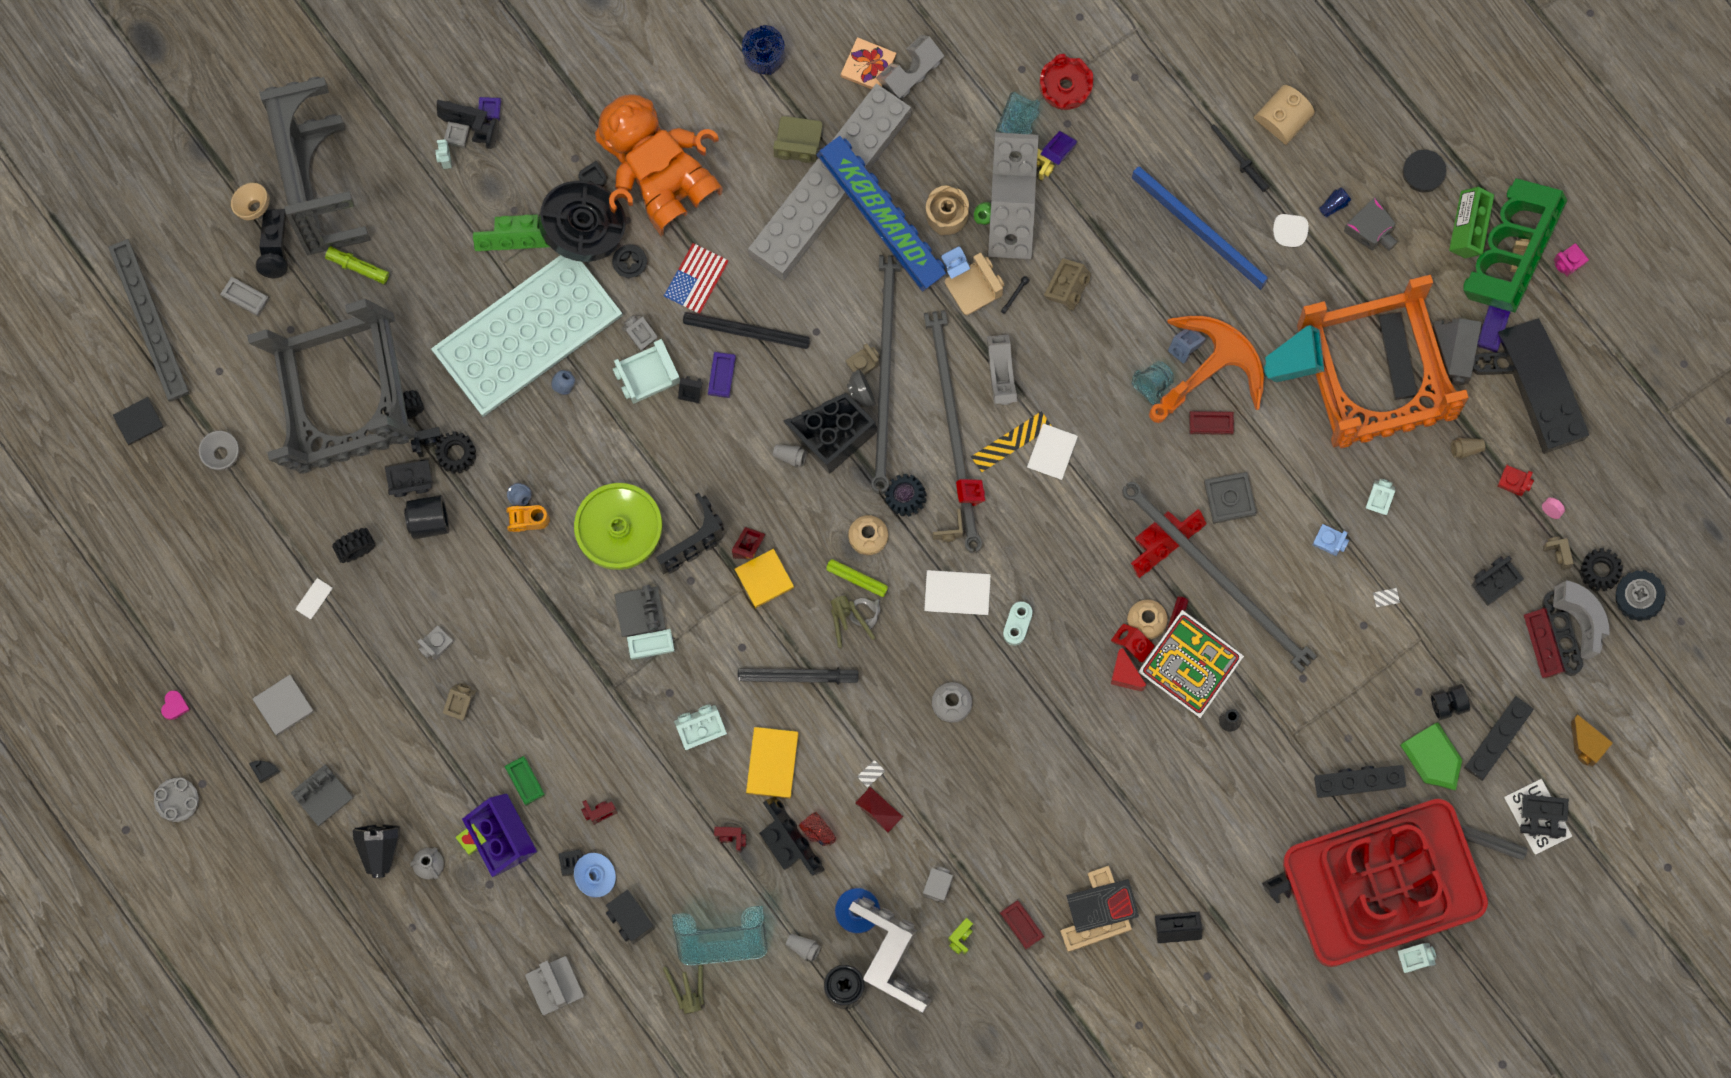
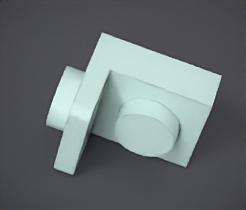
[1366,479,1395,515]
[1398,943,1436,973]

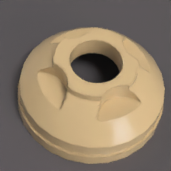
[231,183,270,220]
[848,515,888,555]
[1127,600,1168,640]

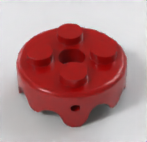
[1039,54,1093,110]

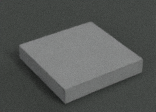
[253,675,314,736]

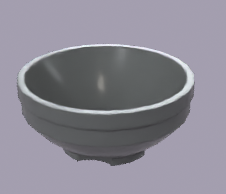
[847,369,876,407]

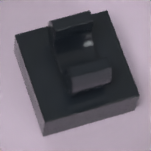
[678,376,703,404]
[558,849,582,877]
[1262,873,1292,904]

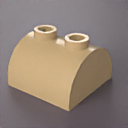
[1254,85,1315,145]

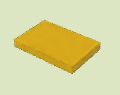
[746,727,799,799]

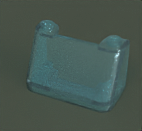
[672,906,768,965]

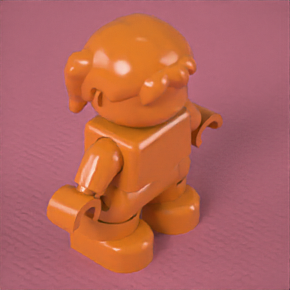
[595,94,723,236]

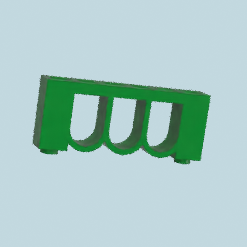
[1463,178,1567,313]

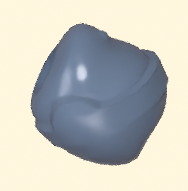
[551,370,575,395]
[507,483,532,506]

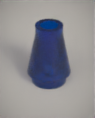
[1318,187,1352,218]

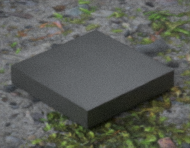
[1204,472,1257,524]

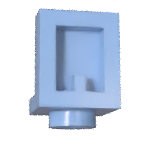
[941,246,970,279]
[1313,524,1349,556]

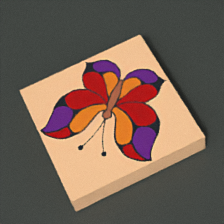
[841,37,897,89]

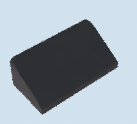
[1155,912,1202,943]

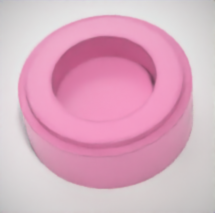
[1542,498,1565,519]

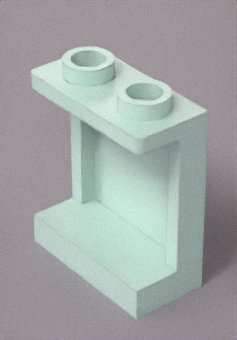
[612,339,680,404]

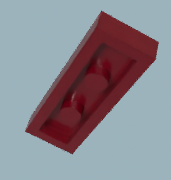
[1524,608,1565,679]

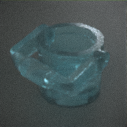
[1131,361,1174,405]

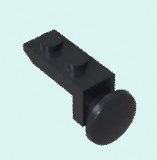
[437,100,499,149]
[256,209,288,278]

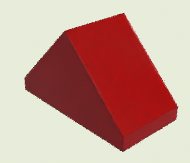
[1111,648,1146,691]

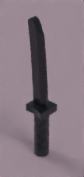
[1211,124,1269,192]

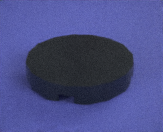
[1403,150,1446,193]

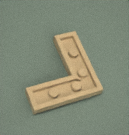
[1060,866,1132,952]

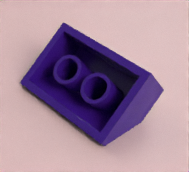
[462,793,537,877]

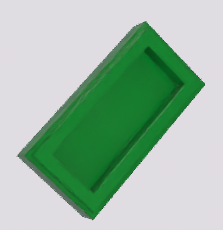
[504,756,545,806]

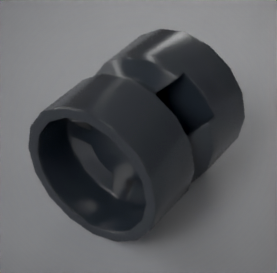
[1430,684,1470,721]

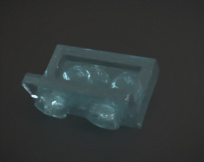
[996,92,1040,134]

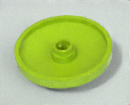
[574,483,663,570]

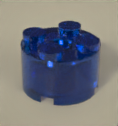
[742,25,786,75]

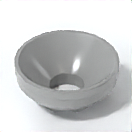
[199,431,239,471]
[932,682,972,723]

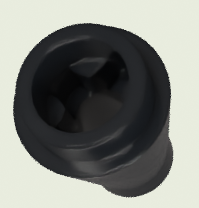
[1219,709,1241,732]

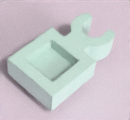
[435,139,452,169]

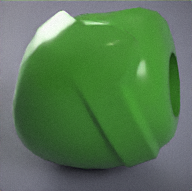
[974,202,991,225]

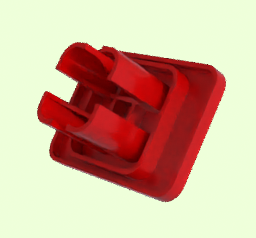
[1283,799,1488,967]

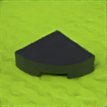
[249,761,280,783]

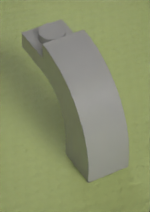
[987,334,1017,405]
[1553,580,1609,660]

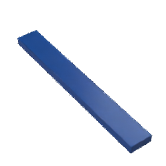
[1132,166,1268,290]

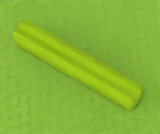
[826,559,888,597]

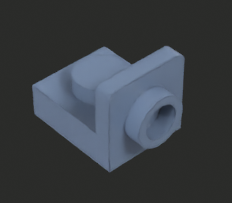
[1168,329,1206,363]

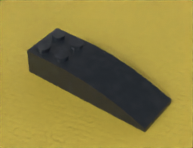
[1498,318,1589,454]

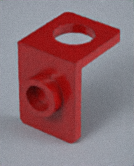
[1111,624,1154,662]

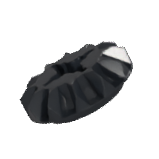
[612,245,647,279]

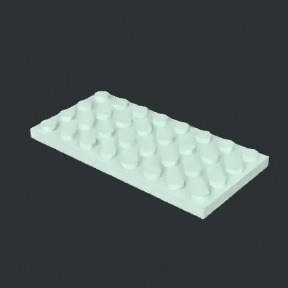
[431,255,623,417]

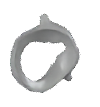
[849,598,880,629]

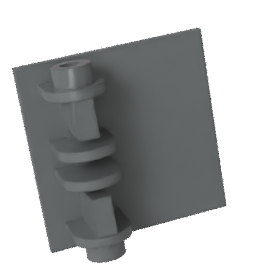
[614,585,665,637]
[291,764,353,827]

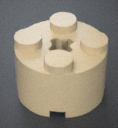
[926,186,969,235]

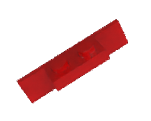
[1131,509,1206,578]

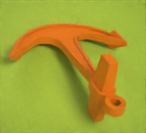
[1149,316,1264,423]

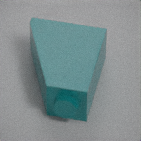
[1264,325,1324,383]

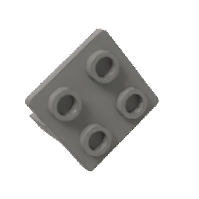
[525,956,584,1015]

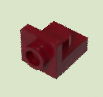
[581,800,617,825]
[714,827,746,853]

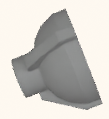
[410,847,444,880]

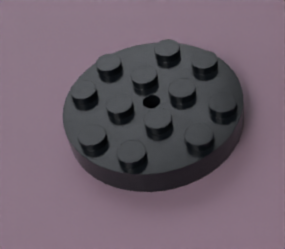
[538,181,626,262]

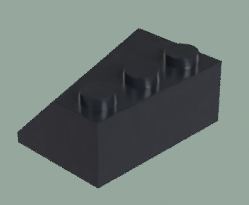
[783,393,877,474]

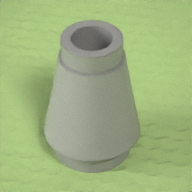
[773,444,807,467]
[786,933,821,962]

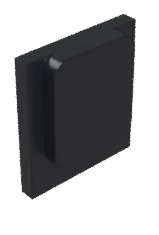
[113,397,163,445]

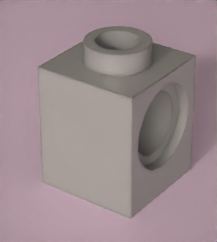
[923,867,953,904]

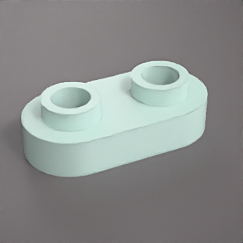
[1003,602,1032,646]

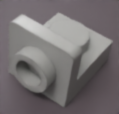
[621,315,657,350]
[417,626,454,661]

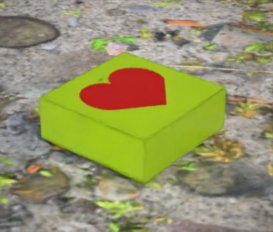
[455,824,486,856]

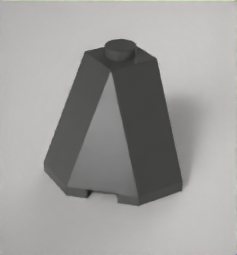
[1432,318,1481,385]

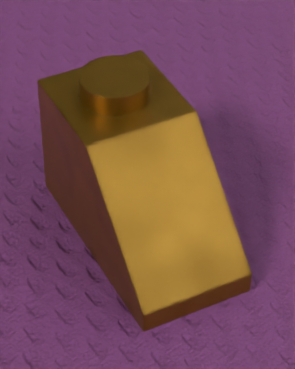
[1571,714,1613,767]

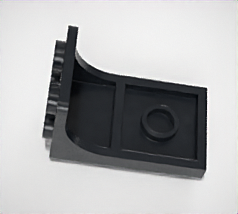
[656,492,724,574]

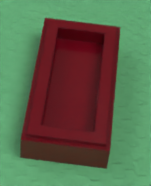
[1189,411,1234,435]
[999,900,1044,950]

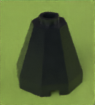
[353,824,400,878]

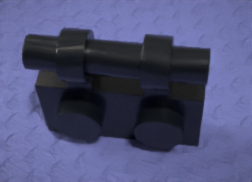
[1520,794,1569,839]

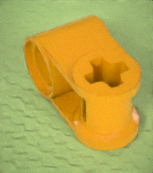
[506,505,550,532]

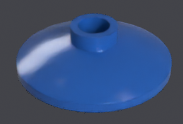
[835,888,880,933]

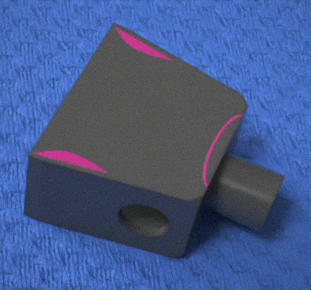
[1344,197,1398,251]

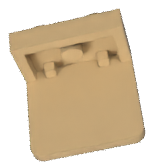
[945,253,1004,315]

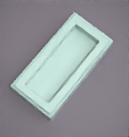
[627,629,675,660]

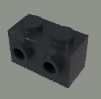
[606,889,655,944]

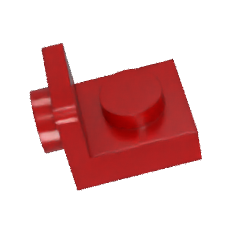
[1497,465,1534,497]
[956,479,985,507]

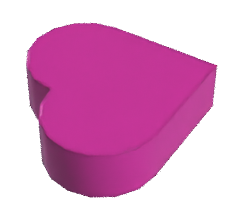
[161,691,190,720]

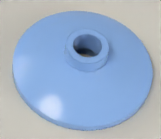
[574,853,616,897]

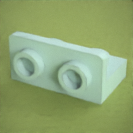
[674,704,727,750]

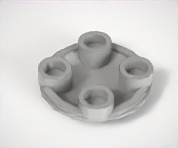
[154,778,199,822]

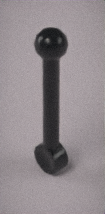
[1001,276,1029,314]

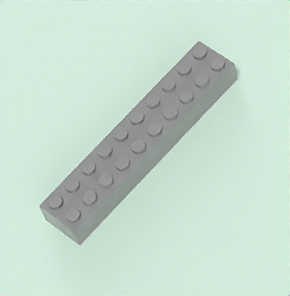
[748,83,911,281]

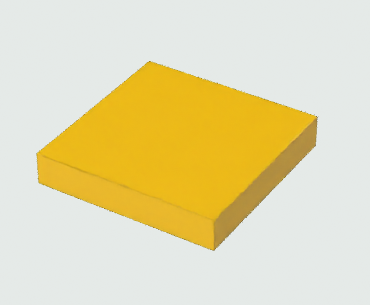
[735,549,794,608]

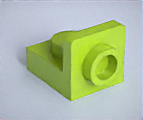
[948,918,973,955]

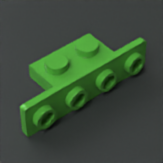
[473,215,550,251]

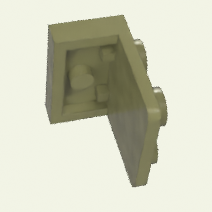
[773,116,822,163]

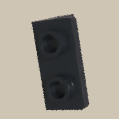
[385,458,433,497]
[1471,556,1524,606]

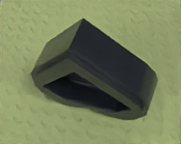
[578,161,607,187]

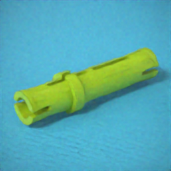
[325,246,390,285]

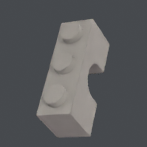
[876,35,944,99]

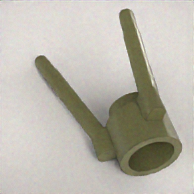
[831,596,875,648]
[663,964,704,1014]

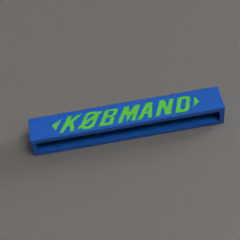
[816,136,946,292]

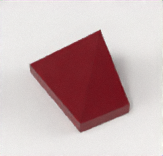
[732,527,765,559]
[855,787,903,833]

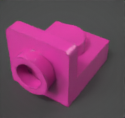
[1554,243,1589,277]

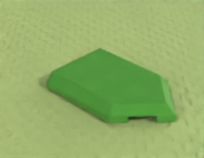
[1400,722,1462,790]

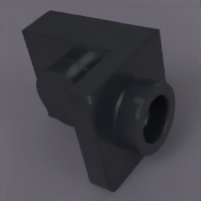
[411,427,442,458]

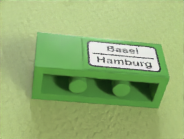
[1449,187,1494,258]

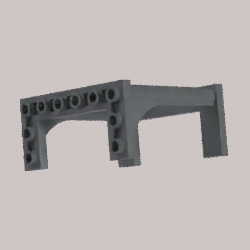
[259,77,370,256]
[247,299,417,474]

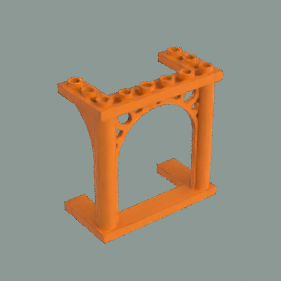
[1297,275,1469,448]

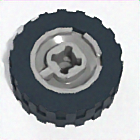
[1615,570,1666,621]

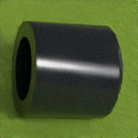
[404,495,449,539]
[824,965,865,1009]

